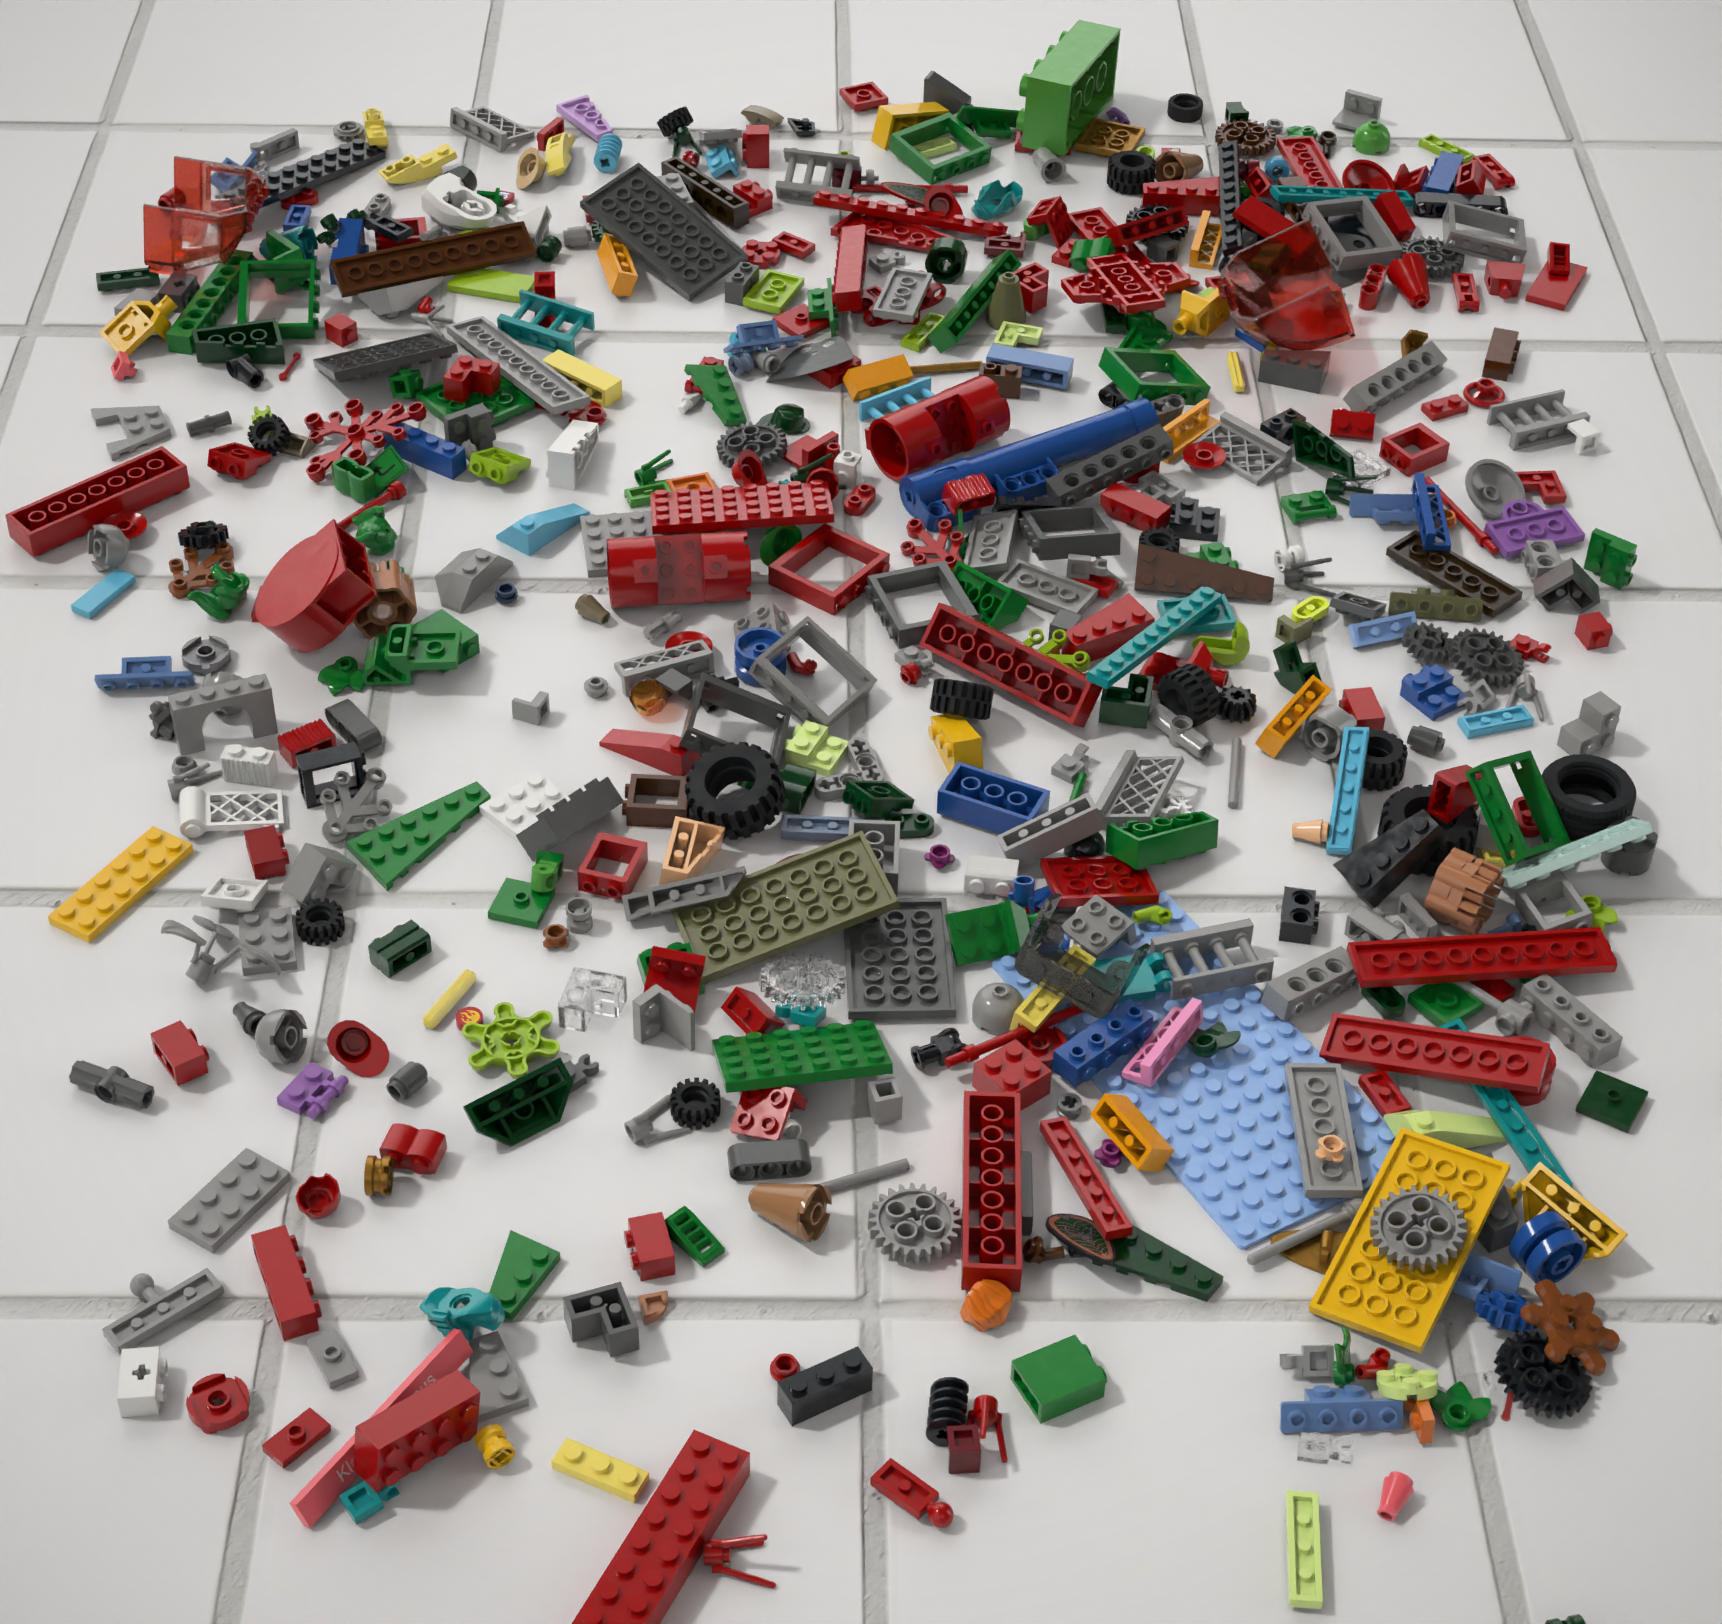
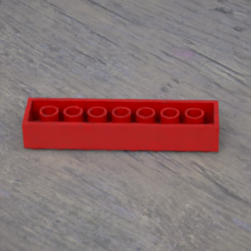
[5,446,190,558]
[919,603,1103,728]
[961,1091,1022,1292]
[572,1430,750,1624]

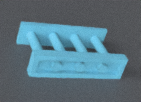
[859,376,935,421]

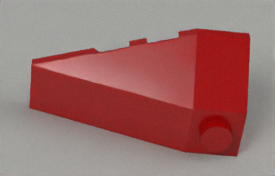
[599,729,701,776]

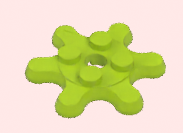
[462,1002,560,1079]

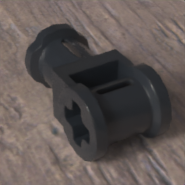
[911,1028,968,1070]

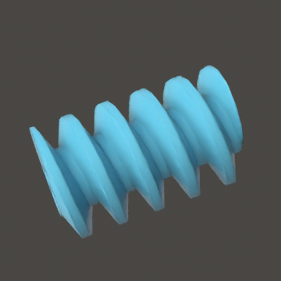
[594,134,622,173]

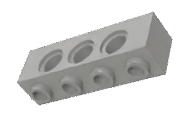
[1261,946,1359,1021]

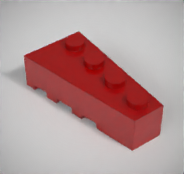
[1141,177,1220,217]
[1061,593,1155,662]

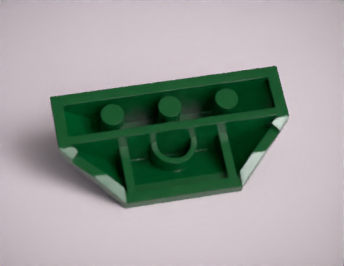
[463,1058,573,1147]

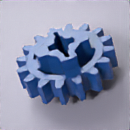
[1474,1290,1537,1333]

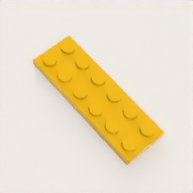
[48,826,194,943]

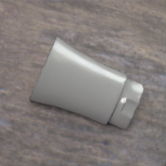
[1032,147,1066,183]

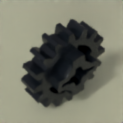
[178,520,229,551]

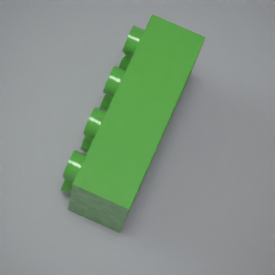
[1016,20,1121,156]

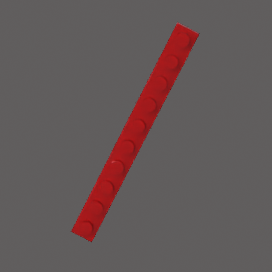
[813,190,1008,237]

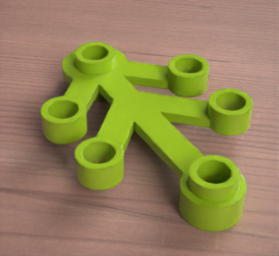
[1023,628,1091,672]

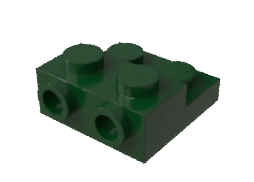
[842,780,914,818]

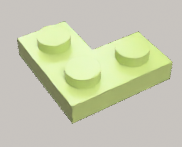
[993,321,1043,347]

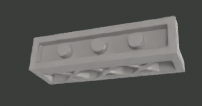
[614,639,715,697]

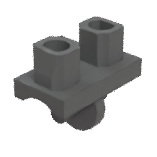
[149,701,175,740]

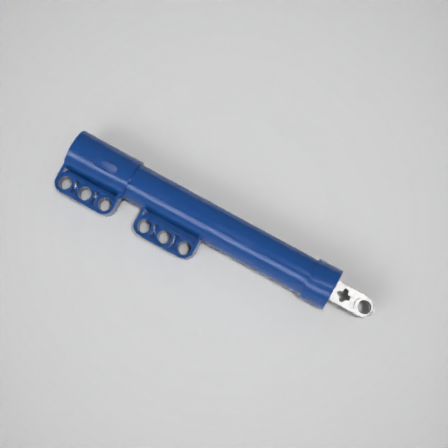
[899,394,1185,532]

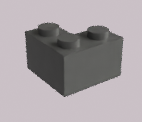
[1533,557,1600,614]
[563,1282,640,1358]

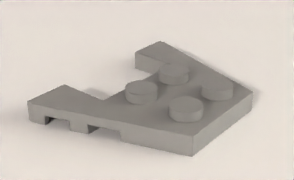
[90,406,171,461]

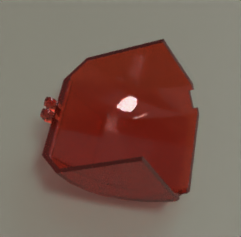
[1217,218,1356,350]

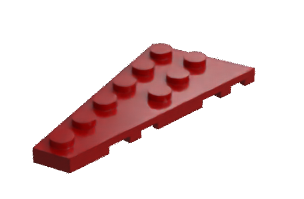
[831,212,962,252]

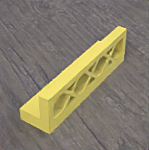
[1009,944,1096,1033]

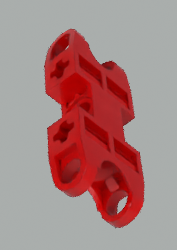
[850,270,946,327]

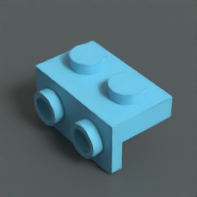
[705,143,740,179]

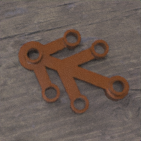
[168,542,235,599]

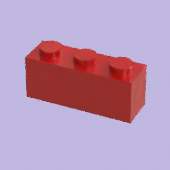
[1100,482,1171,532]

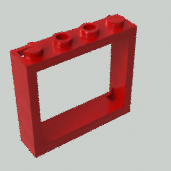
[768,523,890,616]

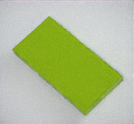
[447,268,534,303]

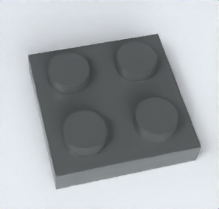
[1329,591,1387,621]

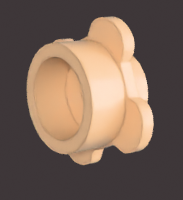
[1315,1135,1346,1163]

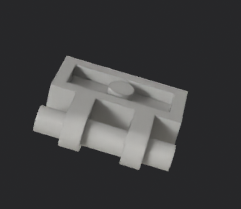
[1129,470,1186,505]

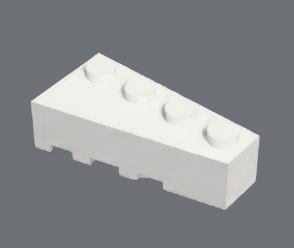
[546,420,599,490]

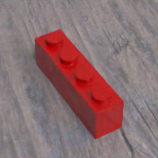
[1106,205,1189,248]
[251,1225,322,1341]

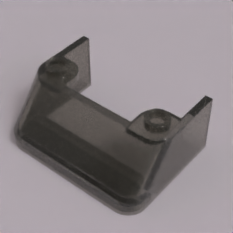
[1015,893,1151,1018]

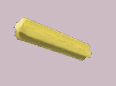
[1227,351,1245,393]
[422,969,476,1029]

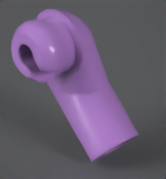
[1106,107,1130,125]

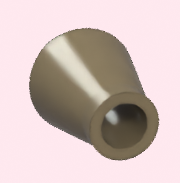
[575,594,610,624]

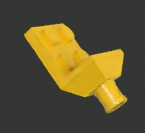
[1172,281,1233,338]
[99,294,178,356]

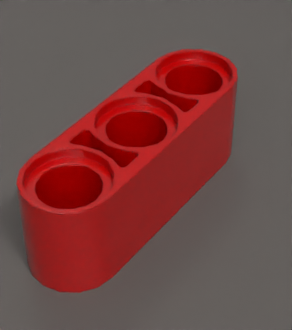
[1358,264,1387,311]

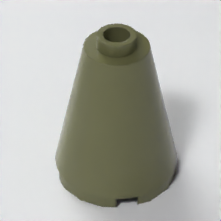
[986,272,1027,331]

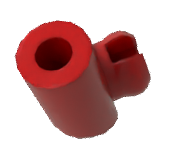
[417,296,435,317]
[786,652,817,676]
[1355,1347,1391,1380]

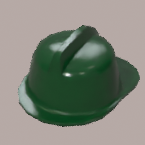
[759,403,810,434]

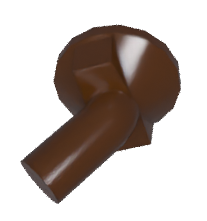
[1022,1236,1065,1264]

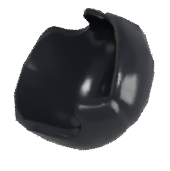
[1064,832,1105,857]

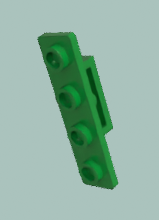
[956,105,1019,139]
[807,278,839,337]

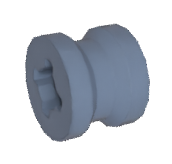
[728,352,754,377]

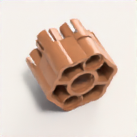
[352,559,417,639]
[1424,847,1505,935]

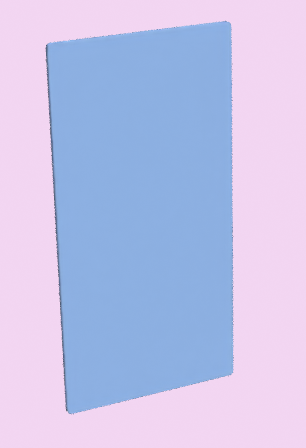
[992,891,1396,1250]

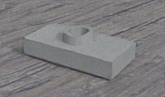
[1397,892,1438,938]
[307,1328,359,1389]

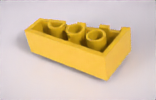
[871,102,949,150]

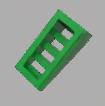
[665,1206,725,1267]

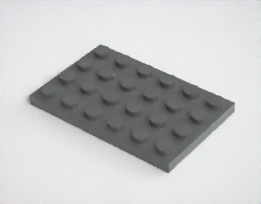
[313,332,458,383]
[844,898,957,1019]

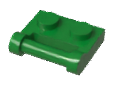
[1280,490,1337,524]

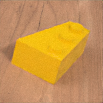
[928,714,983,774]

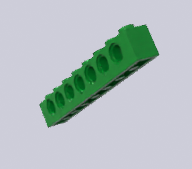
[166,249,255,355]

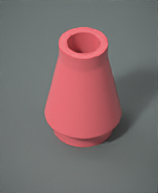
[1377,1471,1414,1521]

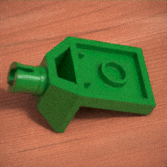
[266,229,309,294]
[945,899,1049,967]

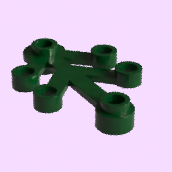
[316,209,367,245]

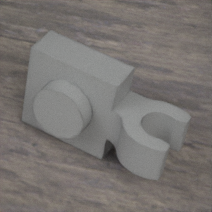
[1066,554,1107,580]
[895,645,932,678]
[1051,743,1089,784]
[1279,1344,1334,1377]

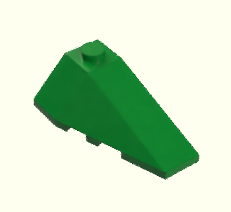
[952,560,1029,629]

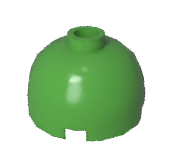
[1352,120,1390,155]

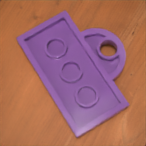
[1484,500,1585,559]

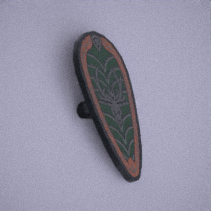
[1045,1213,1116,1265]

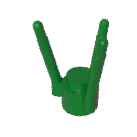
[634,449,673,486]

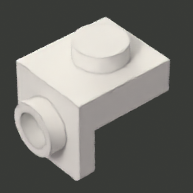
[833,450,862,488]

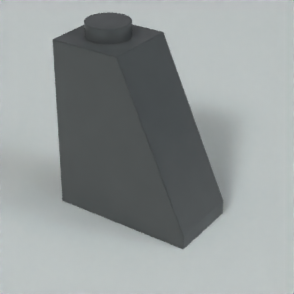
[923,71,973,115]

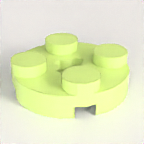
[1376,1363,1438,1401]

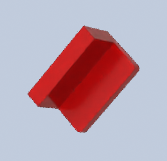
[721,986,785,1034]

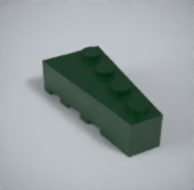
[192,318,285,364]

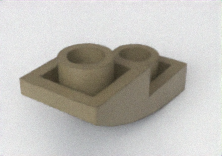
[741,105,785,129]

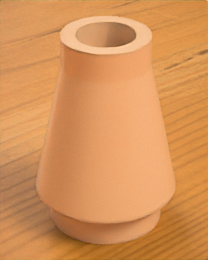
[1292,819,1329,844]

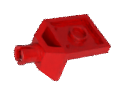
[1139,641,1229,691]

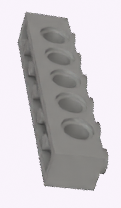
[1343,341,1448,413]

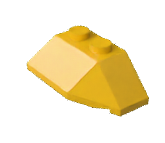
[1521,1162,1628,1261]

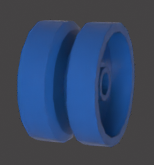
[734,627,787,686]
[1509,1211,1587,1284]

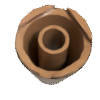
[1155,151,1204,182]
[748,1183,832,1242]

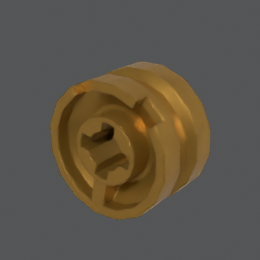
[364,1155,394,1196]

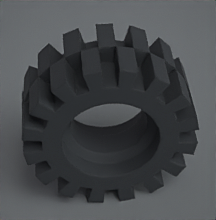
[657,106,694,137]
[247,414,291,456]
[1139,527,1180,553]
[295,898,345,946]
[670,1077,721,1130]

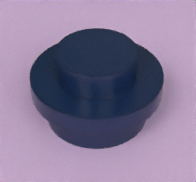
[495,583,518,604]

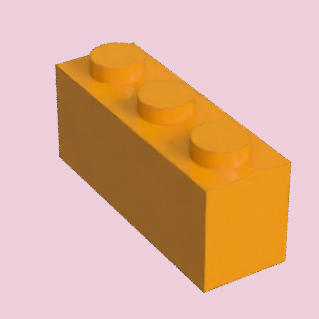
[843,354,914,401]
[1090,1093,1175,1172]

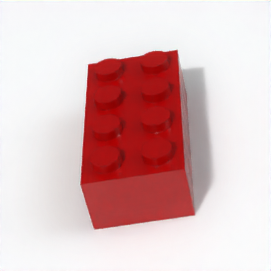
[353,1369,481,1493]

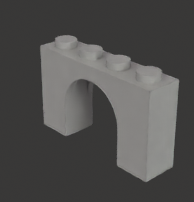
[168,673,278,755]

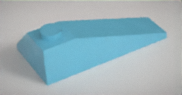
[496,503,590,556]

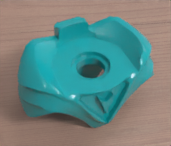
[971,180,1023,219]
[419,1287,505,1341]

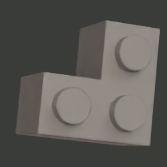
[1557,691,1621,755]
[281,843,357,904]

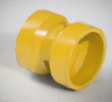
[474,1424,515,1469]

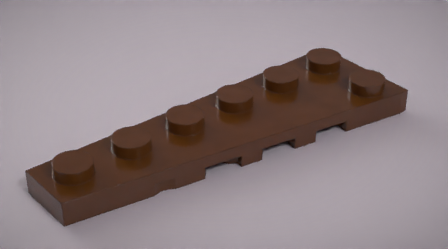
[1134,544,1274,601]

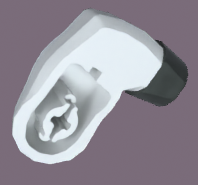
[421,165,497,231]

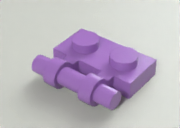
[277,1062,349,1119]

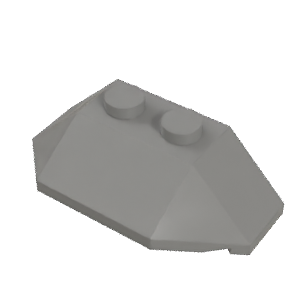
[435,548,513,614]

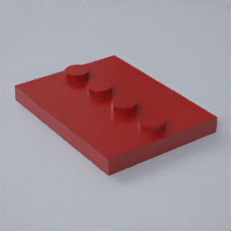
[1040,856,1159,908]

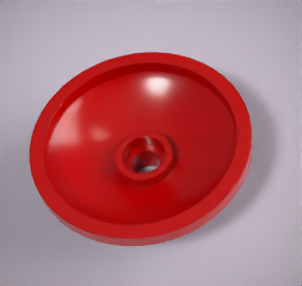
[1342,159,1395,190]

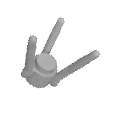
[1506,673,1544,721]
[167,763,223,800]
[624,1095,691,1145]

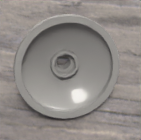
[1465,459,1525,520]

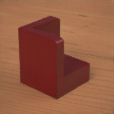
[946,1424,981,1474]

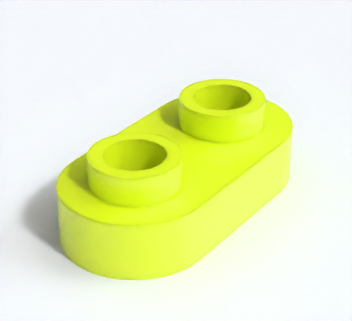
[1291,596,1329,623]

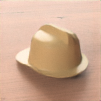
[516,147,546,189]

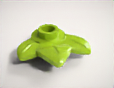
[1565,895,1618,932]

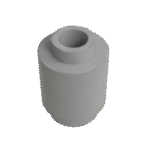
[563,225,592,248]

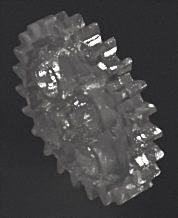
[759,952,846,1010]

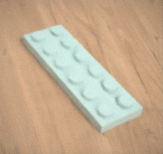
[1502,818,1653,890]

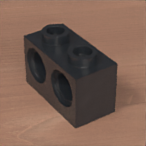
[1279,886,1320,945]

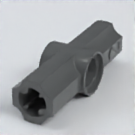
[69,1060,155,1109]

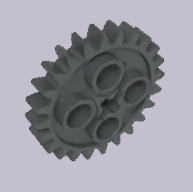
[1399,236,1465,278]
[716,421,788,469]
[1448,628,1525,689]

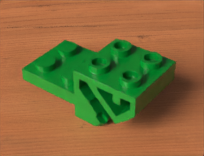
[362,624,462,686]

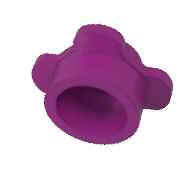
[924,844,955,869]
[1094,1139,1125,1168]

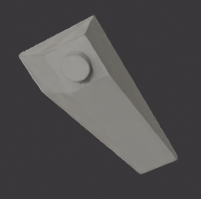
[358,276,444,318]

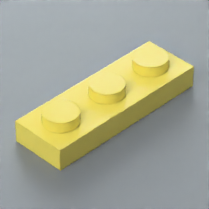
[551,1438,649,1503]

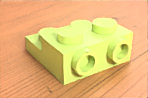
[783,720,848,777]

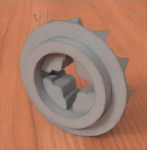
[333,121,363,141]

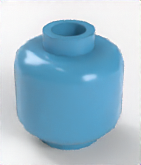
[1264,156,1290,183]

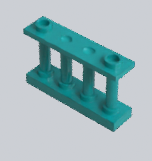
[497,289,595,356]

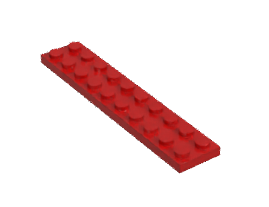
[1346,927,1618,988]

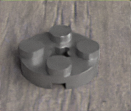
[182,636,231,676]

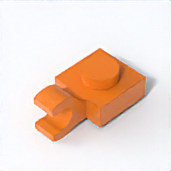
[1403,1395,1435,1444]

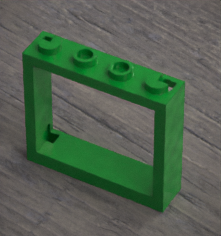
[889,112,992,185]
[237,259,321,339]
[1098,347,1211,405]
[1465,750,1571,866]

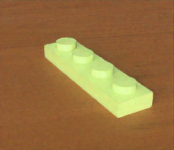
[1285,1490,1323,1609]

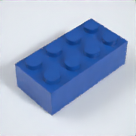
[937,761,1050,834]

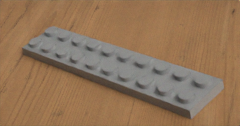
[447,316,590,415]

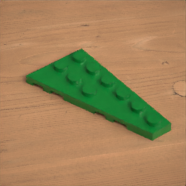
[346,781,491,891]

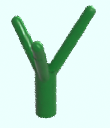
[948,508,970,560]

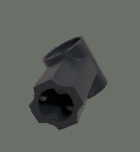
[226,353,264,388]

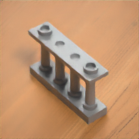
[775,148,861,202]
[1487,389,1590,451]
[1149,918,1274,1000]

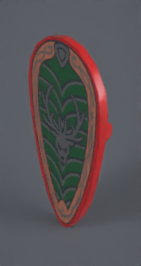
[880,182,930,209]

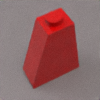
[1373,190,1416,242]
[1427,765,1482,824]

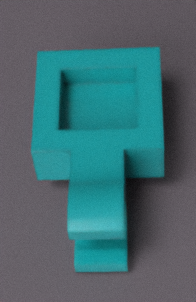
[339,1481,400,1525]

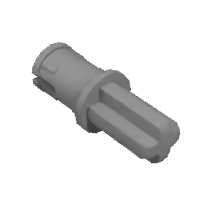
[643,609,683,640]

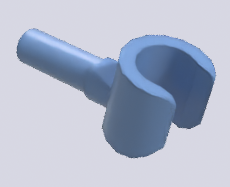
[1488,912,1522,934]

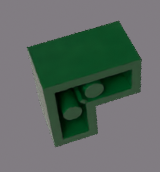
[1098,673,1154,729]

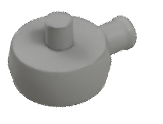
[861,169,879,184]

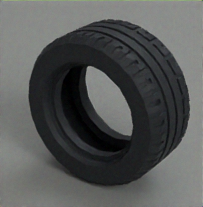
[1542,754,1636,842]

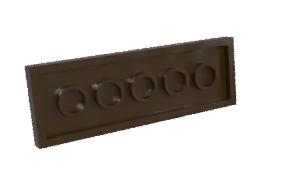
[1386,530,1523,618]

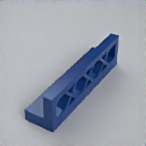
[1411,473,1451,551]

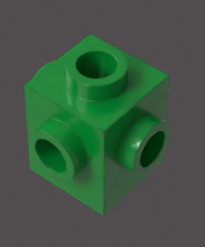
[389,367,424,399]

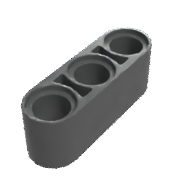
[325,699,382,752]
[727,1139,812,1181]

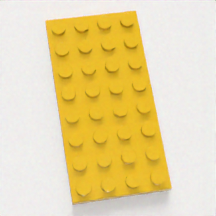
[1309,1127,1510,1354]

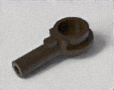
[1318,131,1337,159]

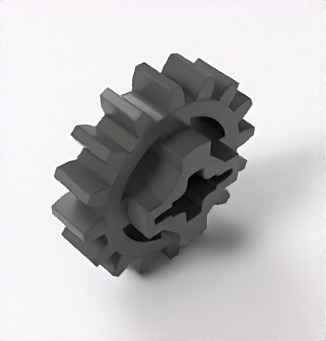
[1402,622,1453,664]

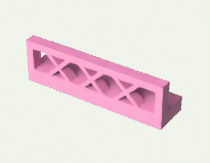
[1122,998,1203,1087]

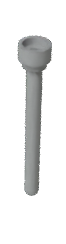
[1247,1198,1362,1265]

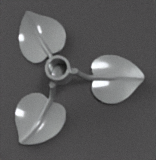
[161,915,281,984]

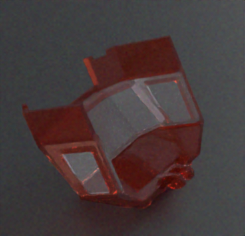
[143,156,269,275]

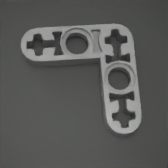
[814,737,884,801]

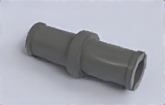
[186,411,232,436]

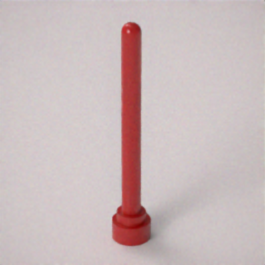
[337,480,407,530]

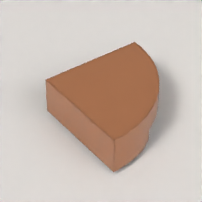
[638,1290,668,1325]

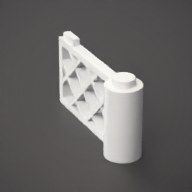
[179,786,284,839]

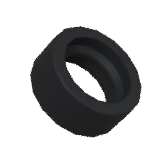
[1167,93,1203,123]

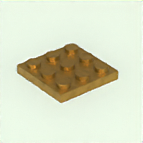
[1075,117,1146,157]

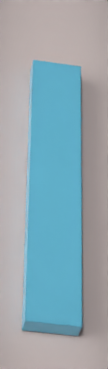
[1326,727,1370,855]

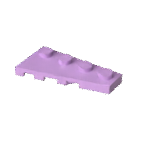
[556,95,613,142]

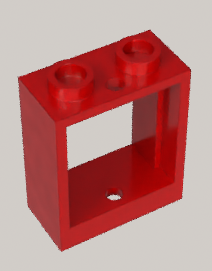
[374,217,427,251]
[1379,422,1450,477]
[577,832,648,900]

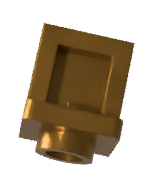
[1401,329,1428,358]

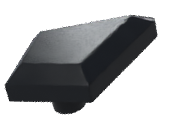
[787,118,815,136]

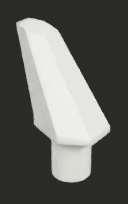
[678,393,702,414]

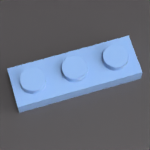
[1348,611,1417,648]

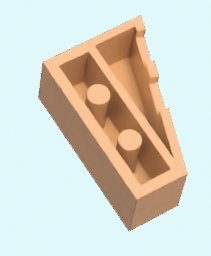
[659,816,725,885]

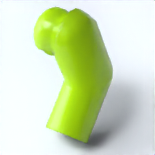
[1132,905,1173,925]

